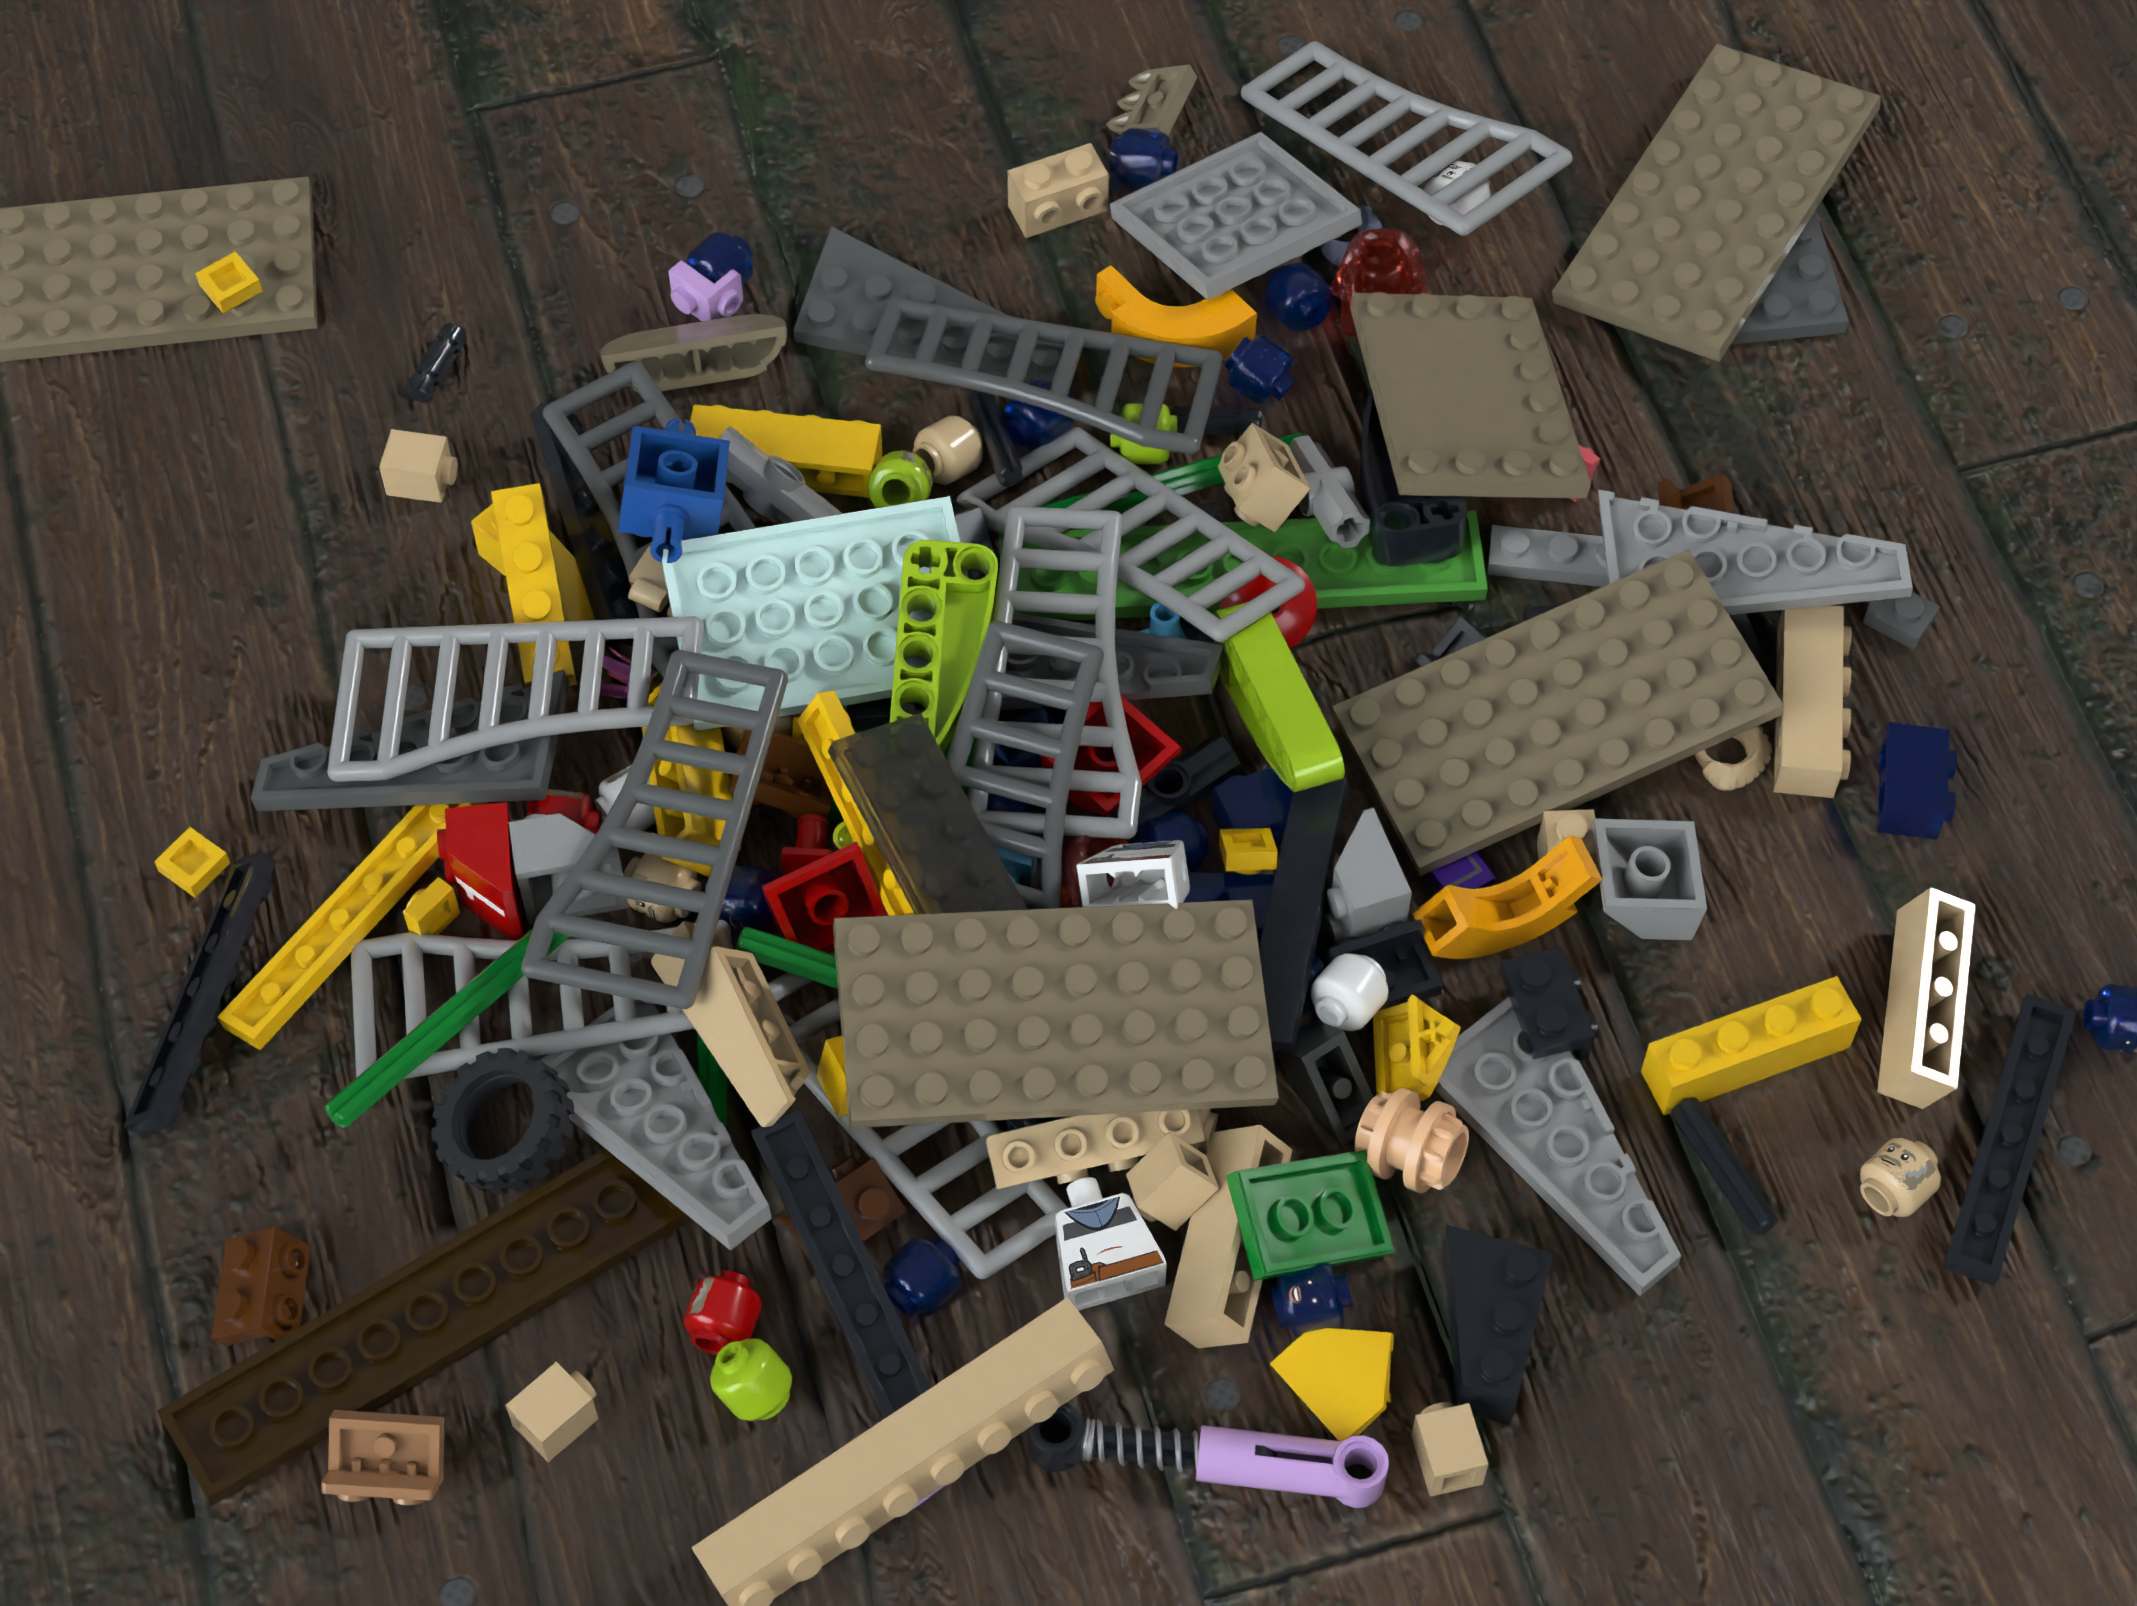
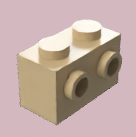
[1007,143,1109,238]
[1217,423,1311,532]

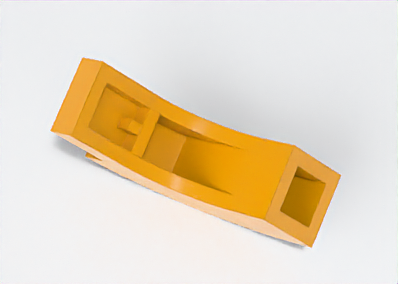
[1095,265,1257,368]
[1412,836,1603,959]

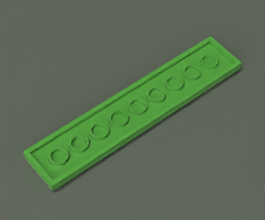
[999,510,1488,621]

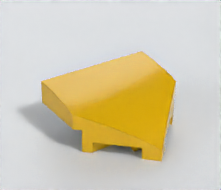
[1373,994,1461,1102]
[1270,1327,1394,1441]

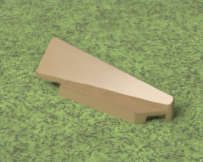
[651,921,810,1127]

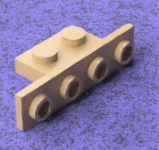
[986,1109,1205,1189]

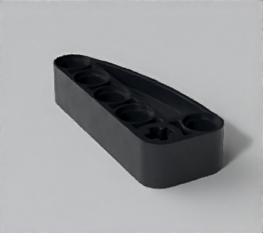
[1360,390,1467,566]

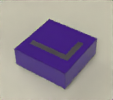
[1426,852,1496,891]

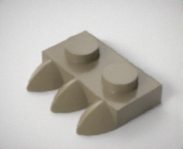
[1106,64,1197,144]

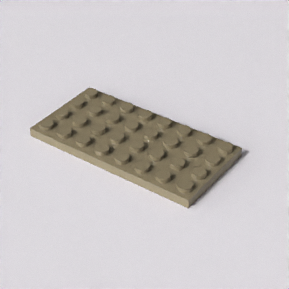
[1552,44,1881,362]
[0,176,318,362]
[1332,549,1784,876]
[833,900,1279,1128]

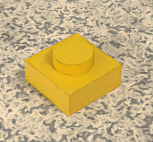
[195,251,263,313]
[154,827,230,898]
[1219,828,1278,875]
[403,877,460,936]

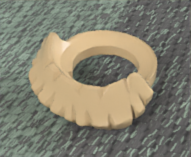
[1695,726,1772,791]

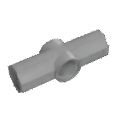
[719,426,843,524]
[1289,435,1370,548]

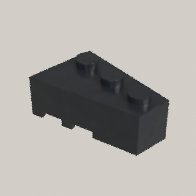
[1442,1225,1553,1425]

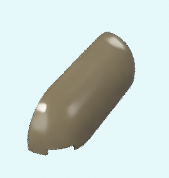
[601,314,787,392]

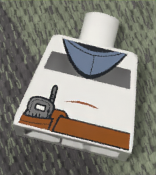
[1077,840,1190,909]
[1055,1177,1167,1311]

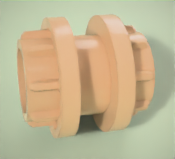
[1355,1088,1469,1193]

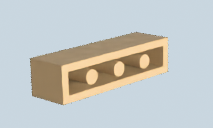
[1773,605,1852,798]
[1877,887,1975,1109]
[1164,1125,1292,1348]

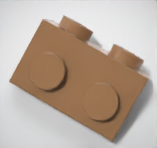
[321,1410,444,1505]

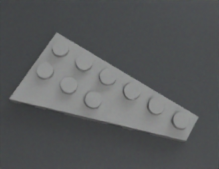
[1598,489,1913,615]
[1434,997,1681,1296]
[528,999,772,1250]

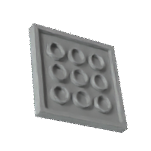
[1110,132,1362,300]

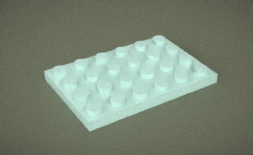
[661,496,968,731]

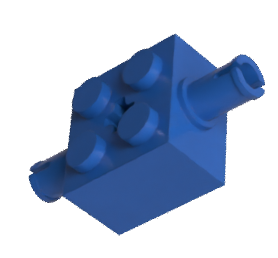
[618,418,730,563]

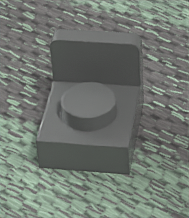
[1863,592,1941,650]

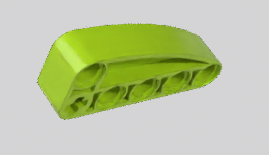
[886,540,998,786]
[1213,602,1345,793]

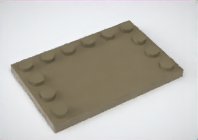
[1350,292,1591,498]

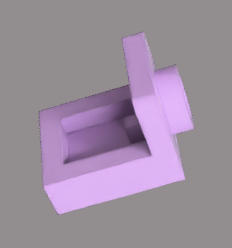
[668,260,743,321]

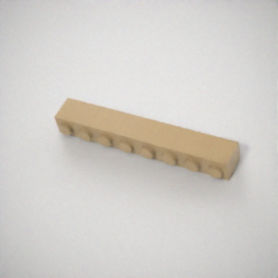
[691,1297,1114,1606]

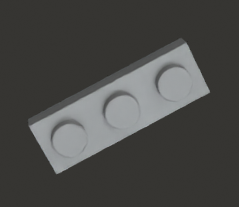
[1487,525,1609,587]

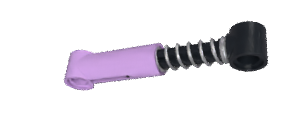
[1028,1402,1389,1508]

